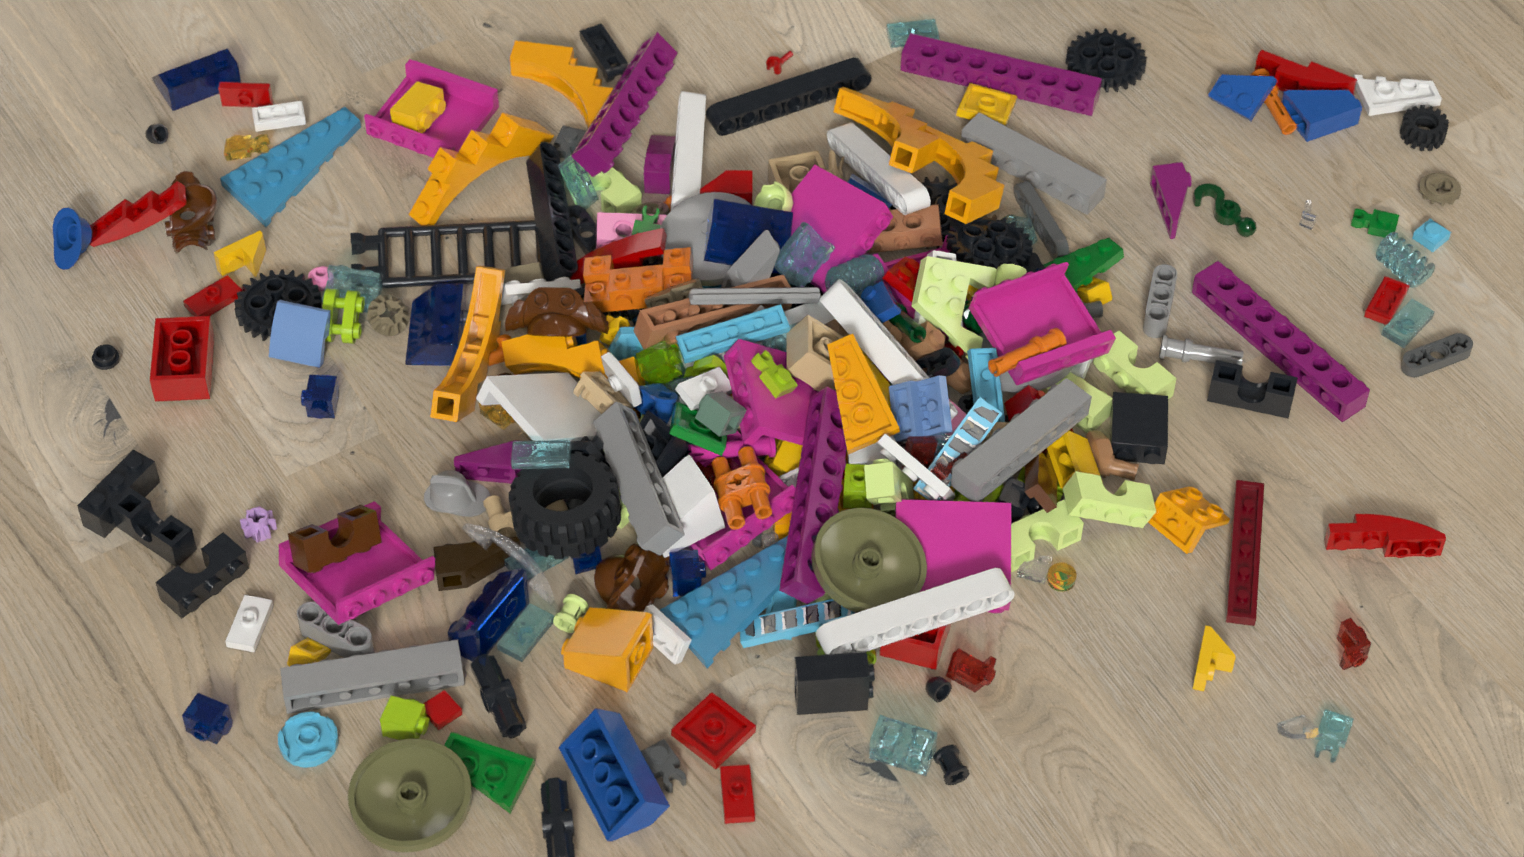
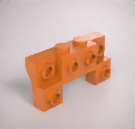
[583,247,693,312]

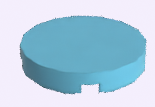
[278,711,339,768]

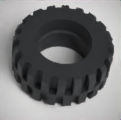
[509,451,621,559]

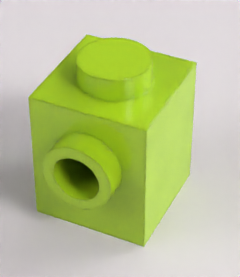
[843,464,872,509]
[380,696,429,740]

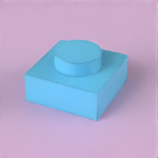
[1412,219,1451,252]

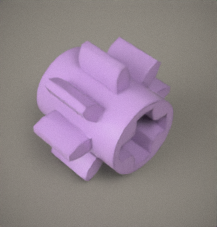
[240,506,277,543]

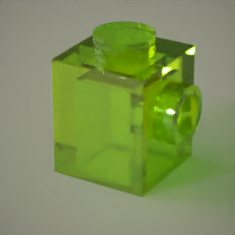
[636,340,683,384]

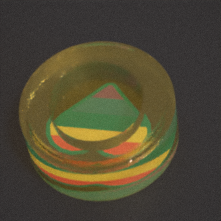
[1047,563,1077,592]

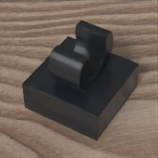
[565,436,606,463]

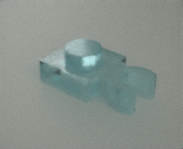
[1314,709,1354,763]

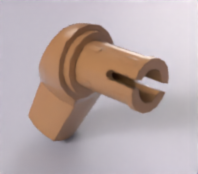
[1085,430,1139,481]

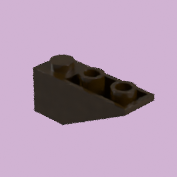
[433,537,521,591]

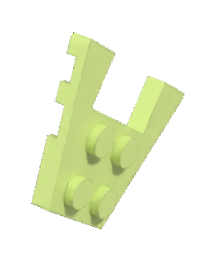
[911,256,997,359]

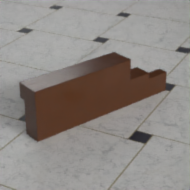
[1025,448,1057,513]

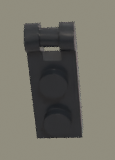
[579,23,628,82]

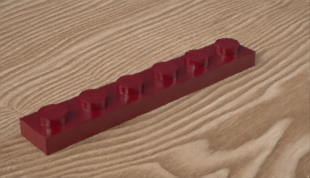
[1226,480,1265,626]

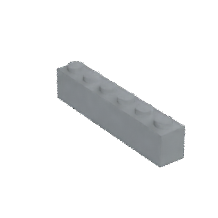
[961,113,1107,215]
[951,378,1092,502]
[593,401,685,556]
[280,640,465,714]

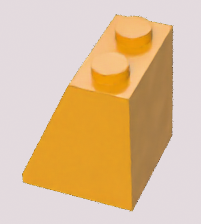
[561,607,653,692]

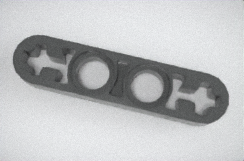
[1014,181,1069,259]

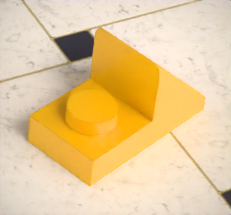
[213,230,266,277]
[1193,625,1236,691]

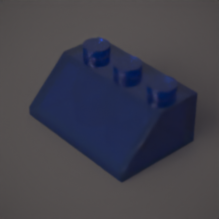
[152,48,241,111]
[704,199,793,274]
[405,283,466,366]
[448,568,530,662]

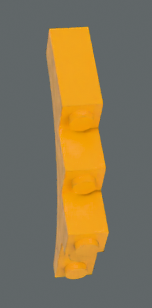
[510,40,613,128]
[833,87,940,173]
[408,113,554,226]
[925,126,1005,224]
[430,265,505,422]
[502,334,648,422]

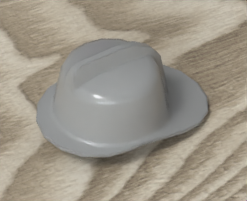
[424,470,491,517]

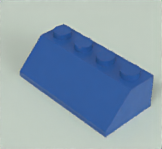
[558,708,670,842]

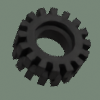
[1400,105,1449,151]

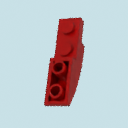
[1255,49,1357,96]
[1324,514,1446,558]

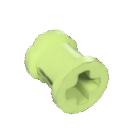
[553,594,588,633]

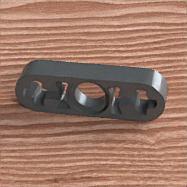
[1401,333,1473,377]

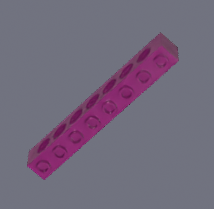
[571,32,678,177]
[900,33,1102,116]
[1192,261,1370,422]
[779,387,847,604]

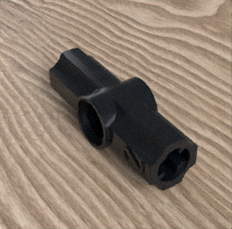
[470,654,527,739]
[540,777,575,857]

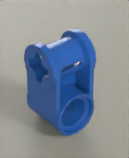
[634,383,678,424]

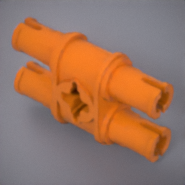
[711,446,772,530]

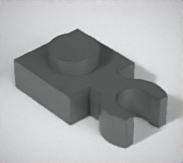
[554,125,586,166]
[641,739,686,793]

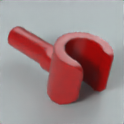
[766,51,793,75]

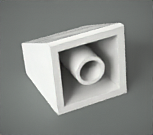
[662,455,725,558]

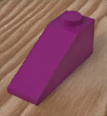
[644,135,676,195]
[1150,162,1192,239]
[454,440,537,484]

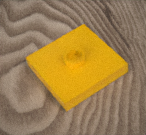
[956,83,1017,126]

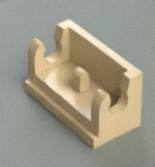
[573,372,633,414]

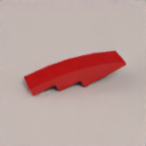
[90,181,187,247]
[570,228,667,284]

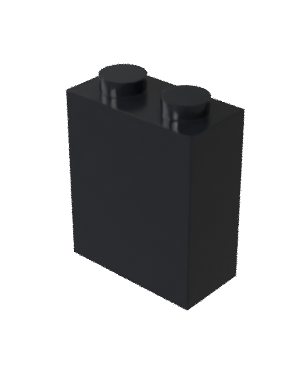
[1110,392,1168,465]
[794,652,875,715]

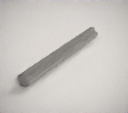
[688,287,821,305]

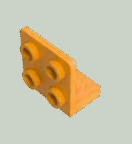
[1148,487,1230,554]

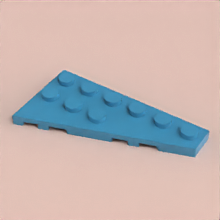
[220,107,361,227]
[660,536,788,669]

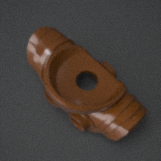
[165,171,217,253]
[505,287,609,337]
[594,541,670,612]

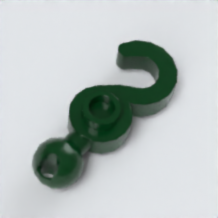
[1193,183,1257,237]

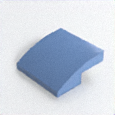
[269,300,331,368]
[888,376,952,442]

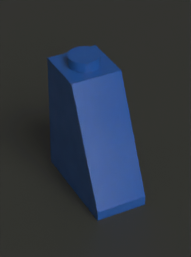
[1282,90,1362,142]

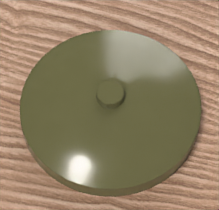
[811,508,927,613]
[348,739,472,852]

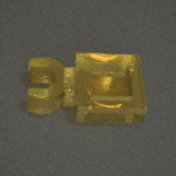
[224,134,270,161]

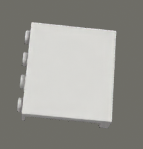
[476,373,605,461]

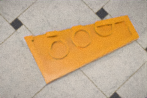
[827,333,900,455]

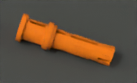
[1249,69,1297,135]
[988,328,1067,377]

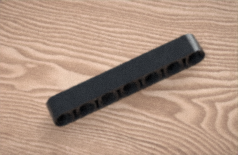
[706,57,872,136]
[526,142,578,282]

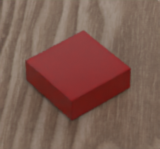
[423,690,463,730]

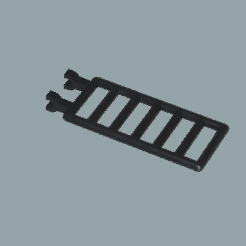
[350,220,545,288]

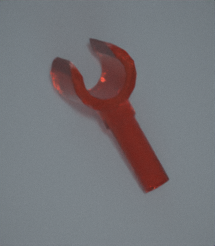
[930,452,968,480]

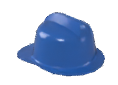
[53,208,92,270]

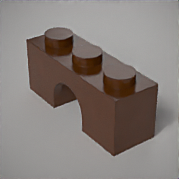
[288,505,382,573]

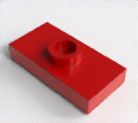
[219,82,273,107]
[183,275,243,317]
[1364,276,1410,326]
[720,764,755,824]

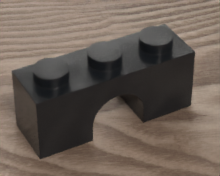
[1207,360,1298,419]
[77,449,160,538]
[110,488,197,567]
[155,532,249,619]

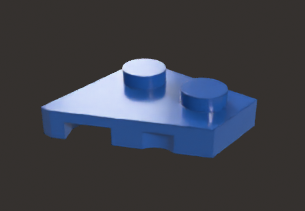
[1208,75,1277,122]
[861,281,901,323]

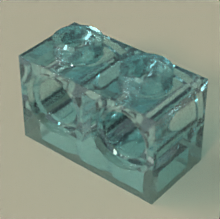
[869,715,938,776]

